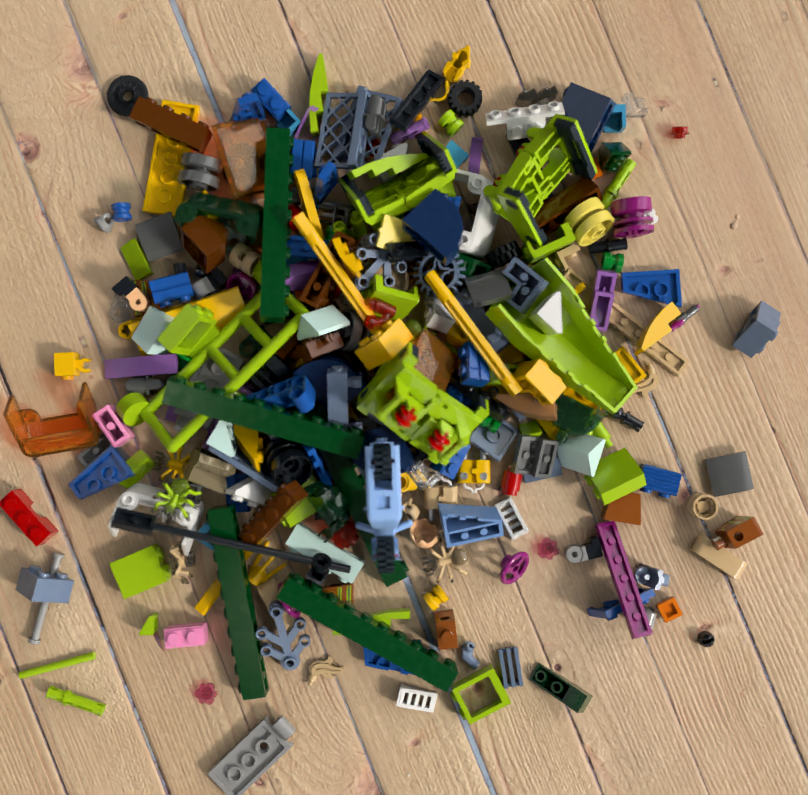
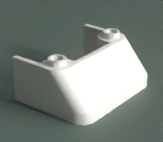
[453,169,499,260]
[108,483,204,556]

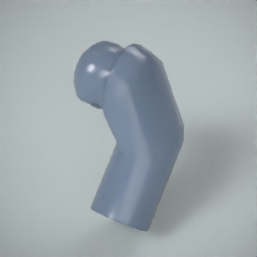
[461,641,480,670]

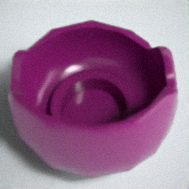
[226,272,256,301]

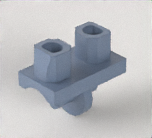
[634,563,670,590]

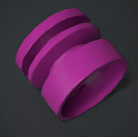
[610,196,654,238]

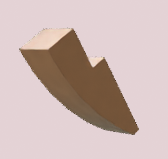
[496,394,557,421]

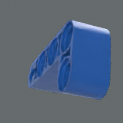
[245,374,315,413]

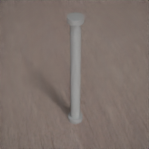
[28,552,65,645]

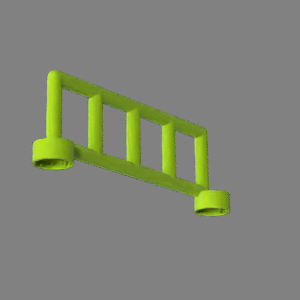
[116,259,310,453]

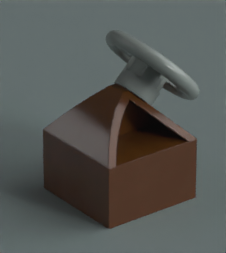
[181,214,247,274]

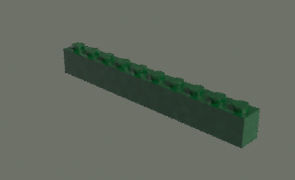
[260,127,294,323]
[162,375,365,460]
[304,404,409,587]
[206,503,270,700]
[276,572,459,692]

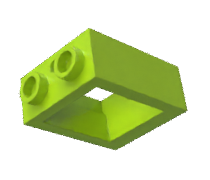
[157,304,218,356]
[450,663,511,724]

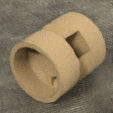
[229,243,262,277]
[685,493,718,520]

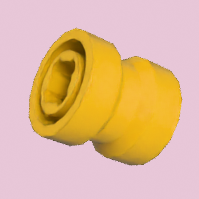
[422,584,449,611]

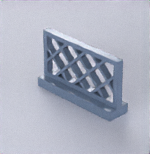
[333,85,403,165]
[315,90,371,170]
[208,446,279,492]

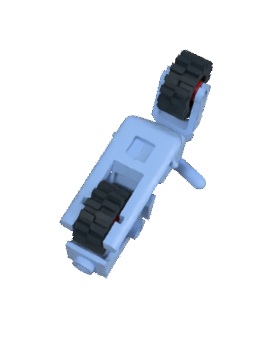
[355,438,413,574]

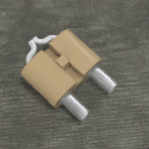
[424,475,458,521]

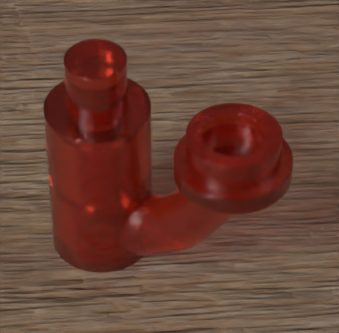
[364,297,397,330]

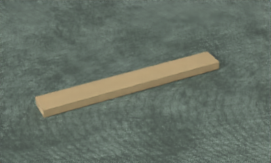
[563,267,690,377]

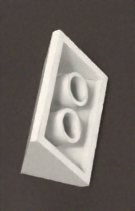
[528,292,562,336]

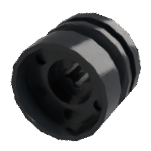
[248,353,293,391]
[263,438,313,486]

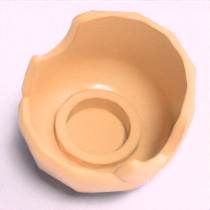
[409,519,440,549]

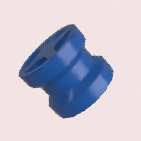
[111,202,132,222]

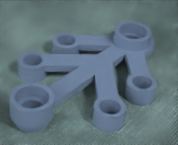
[352,233,407,291]
[256,600,310,670]

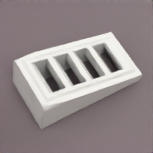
[494,497,529,541]
[396,684,438,713]

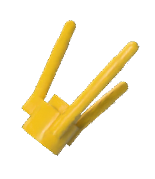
[248,541,287,586]

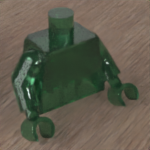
[552,391,609,444]
[303,481,351,543]

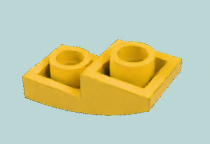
[332,237,363,278]

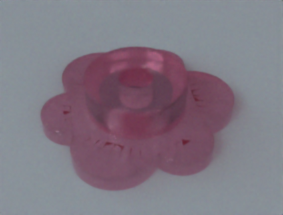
[537,537,559,560]
[195,683,217,705]

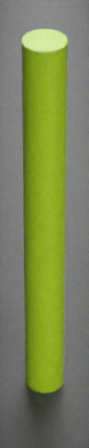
[18,652,96,679]

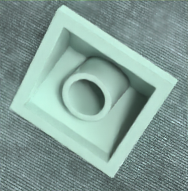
[131,305,174,355]
[297,305,351,340]
[206,420,238,457]
[557,430,606,477]

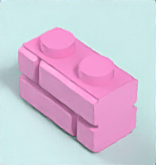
[92,405,135,448]
[164,621,209,649]

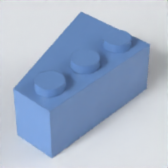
[438,503,504,548]

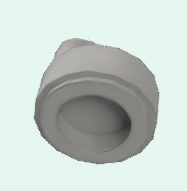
[94,213,115,234]

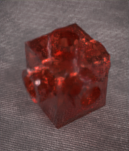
[330,520,359,549]

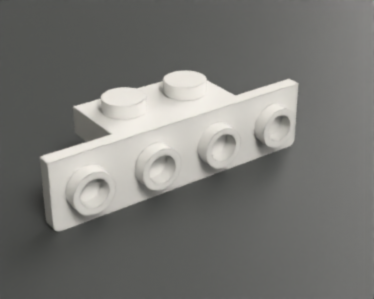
[485,102,565,140]

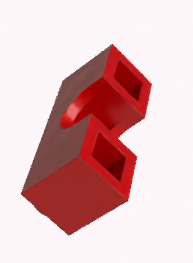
[0,489,59,547]

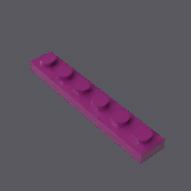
[595,521,653,639]

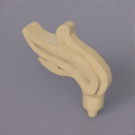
[631,363,659,398]
[308,656,344,686]

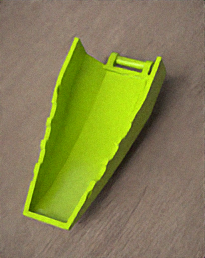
[485,258,638,414]

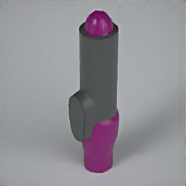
[670,305,700,331]

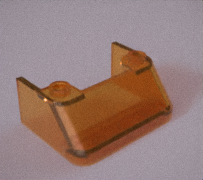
[3,382,100,458]

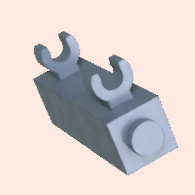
[453,288,511,355]
[327,365,362,429]

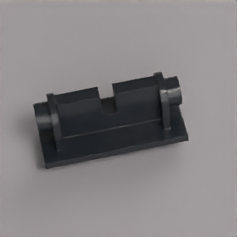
[385,241,428,263]

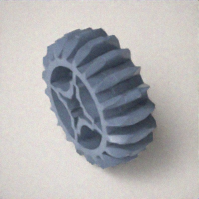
[413,251,466,299]

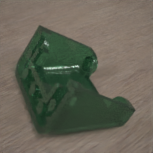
[174,192,264,245]

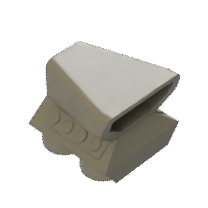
[184,447,236,495]

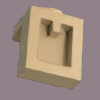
[553,243,581,272]

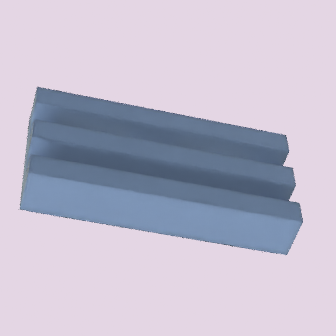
[498,646,524,689]

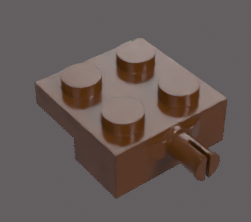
[290,331,345,363]

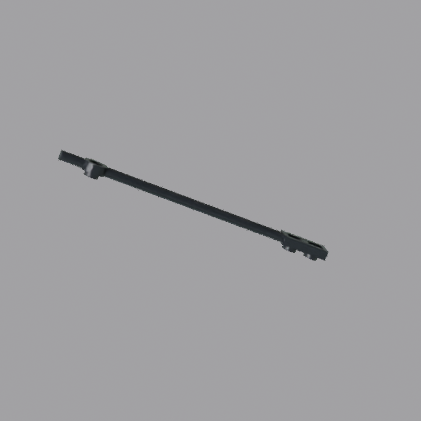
[111,507,351,574]

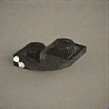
[515,86,558,107]

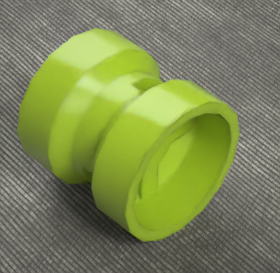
[438,109,464,137]

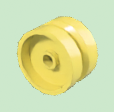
[564,197,615,247]

